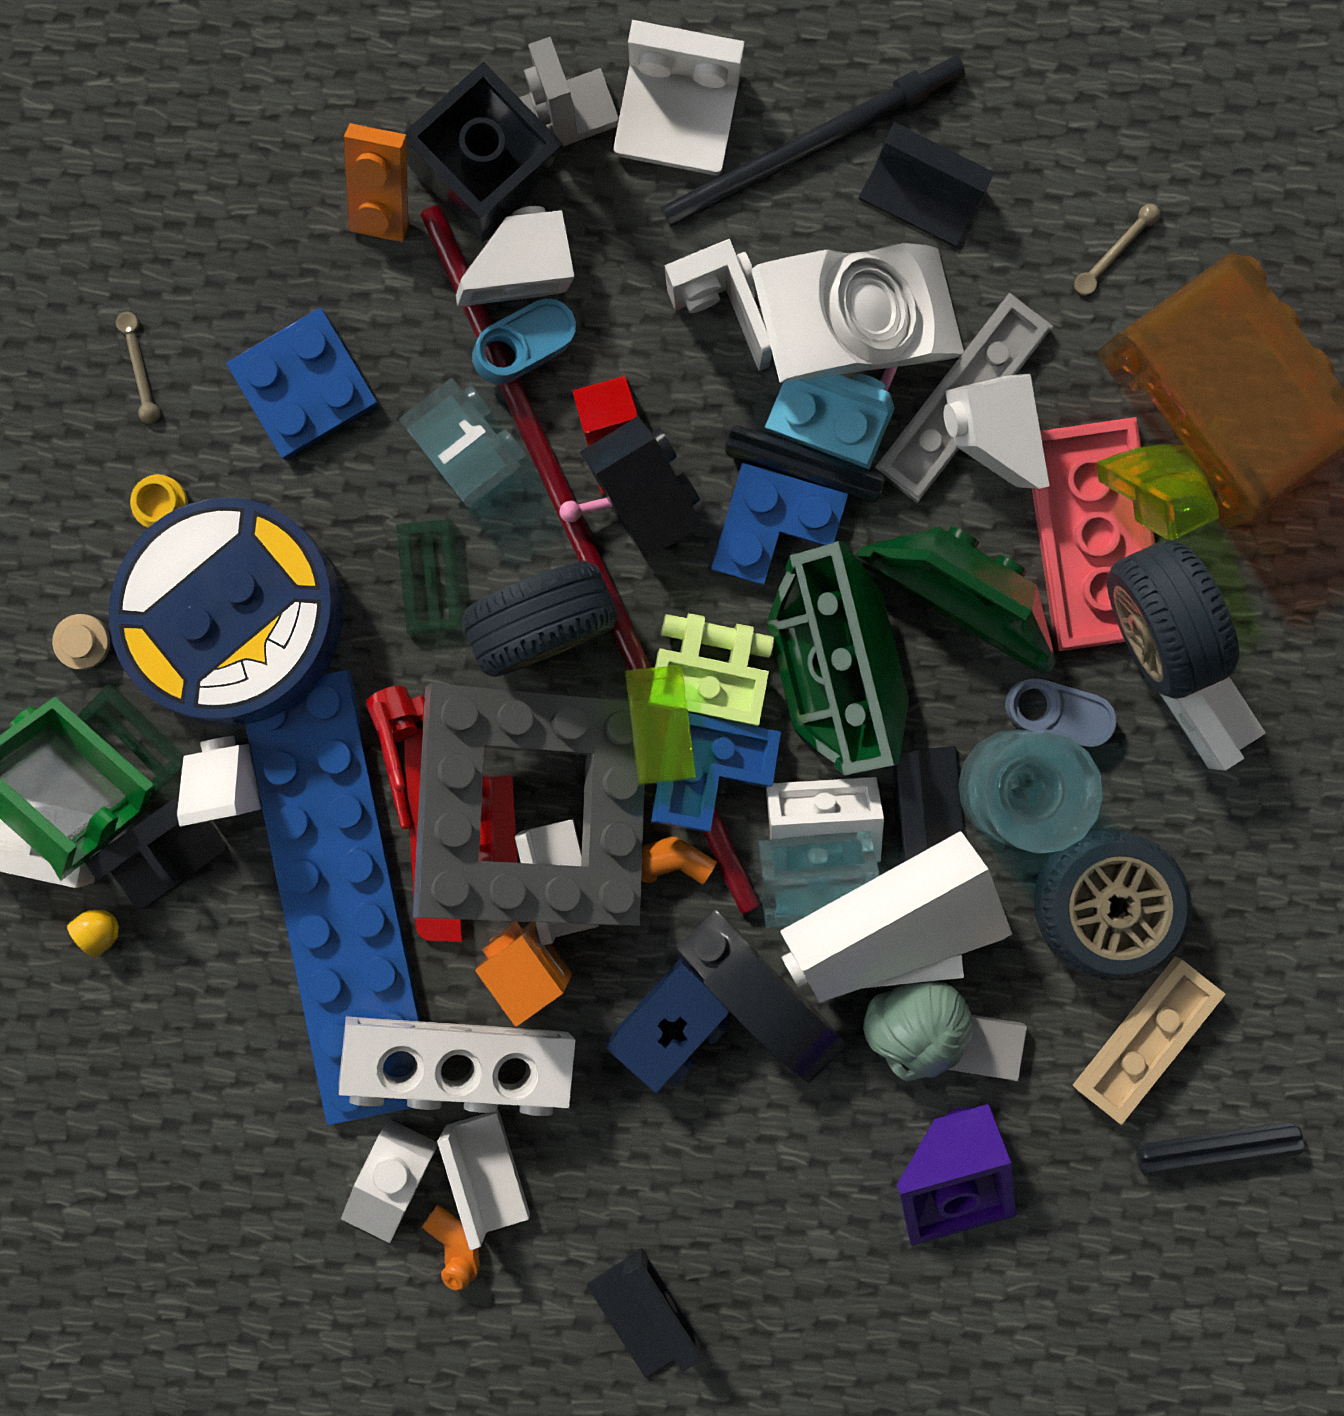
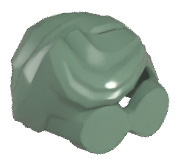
[863,981,974,1082]

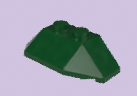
[855,526,1056,673]
[767,541,909,775]

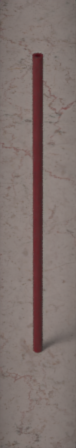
[420,205,760,914]

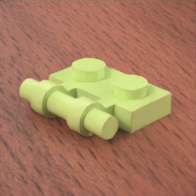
[647,613,774,727]

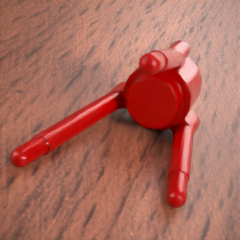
[365,686,425,830]

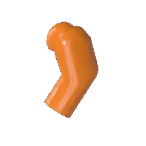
[641,837,717,885]
[421,1204,480,1291]

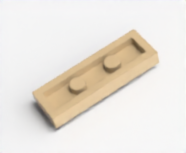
[1073,956,1225,1125]

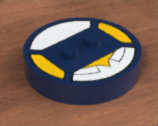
[109,498,343,725]

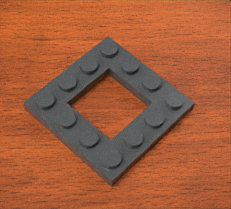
[413,683,647,926]

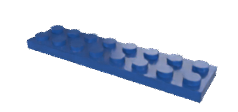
[245,670,422,1125]

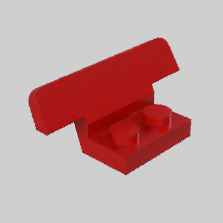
[404,728,518,942]

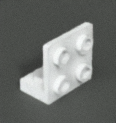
[614,20,745,176]
[664,238,772,371]

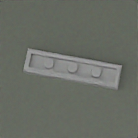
[873,293,1053,503]

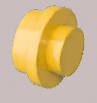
[130,474,188,528]

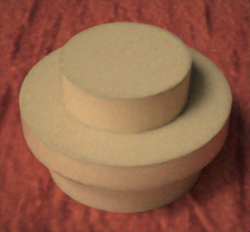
[52,614,110,669]

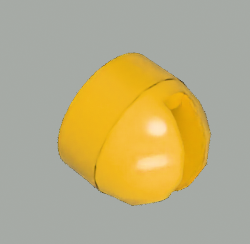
[67,909,119,958]

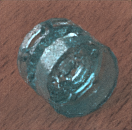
[958,729,1103,854]

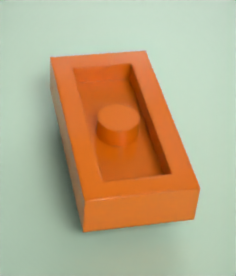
[344,123,409,242]

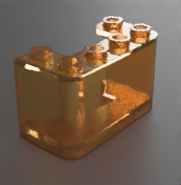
[1096,252,1344,529]

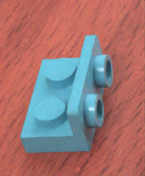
[765,374,895,469]

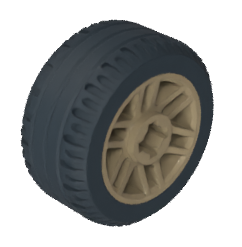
[1107,540,1239,699]
[462,561,618,677]
[1034,829,1192,981]

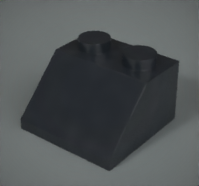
[403,61,563,243]

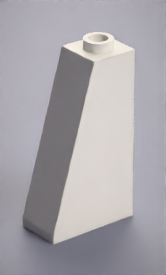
[780,831,1012,1003]

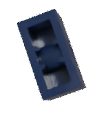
[606,957,732,1093]

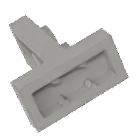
[519,37,619,146]

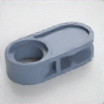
[1005,678,1116,747]

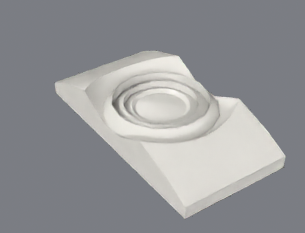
[751,243,964,382]

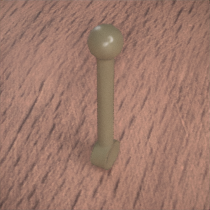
[1074,204,1161,296]
[116,312,161,424]

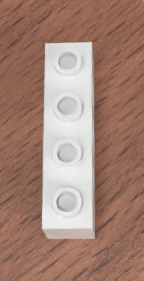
[339,1017,575,1116]

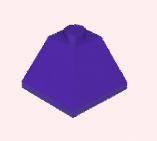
[897,1104,1016,1246]

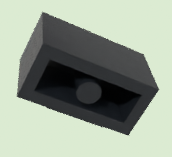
[580,416,703,560]

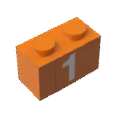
[475,922,573,1027]

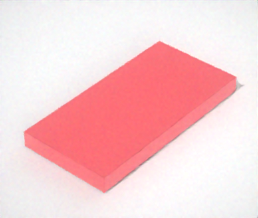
[1032,417,1155,652]

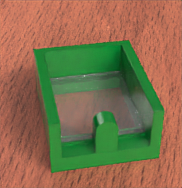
[0,697,154,881]

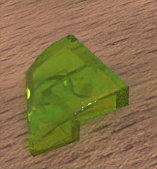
[1096,444,1219,541]

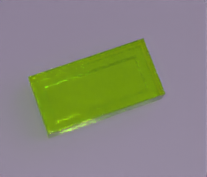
[625,665,696,785]

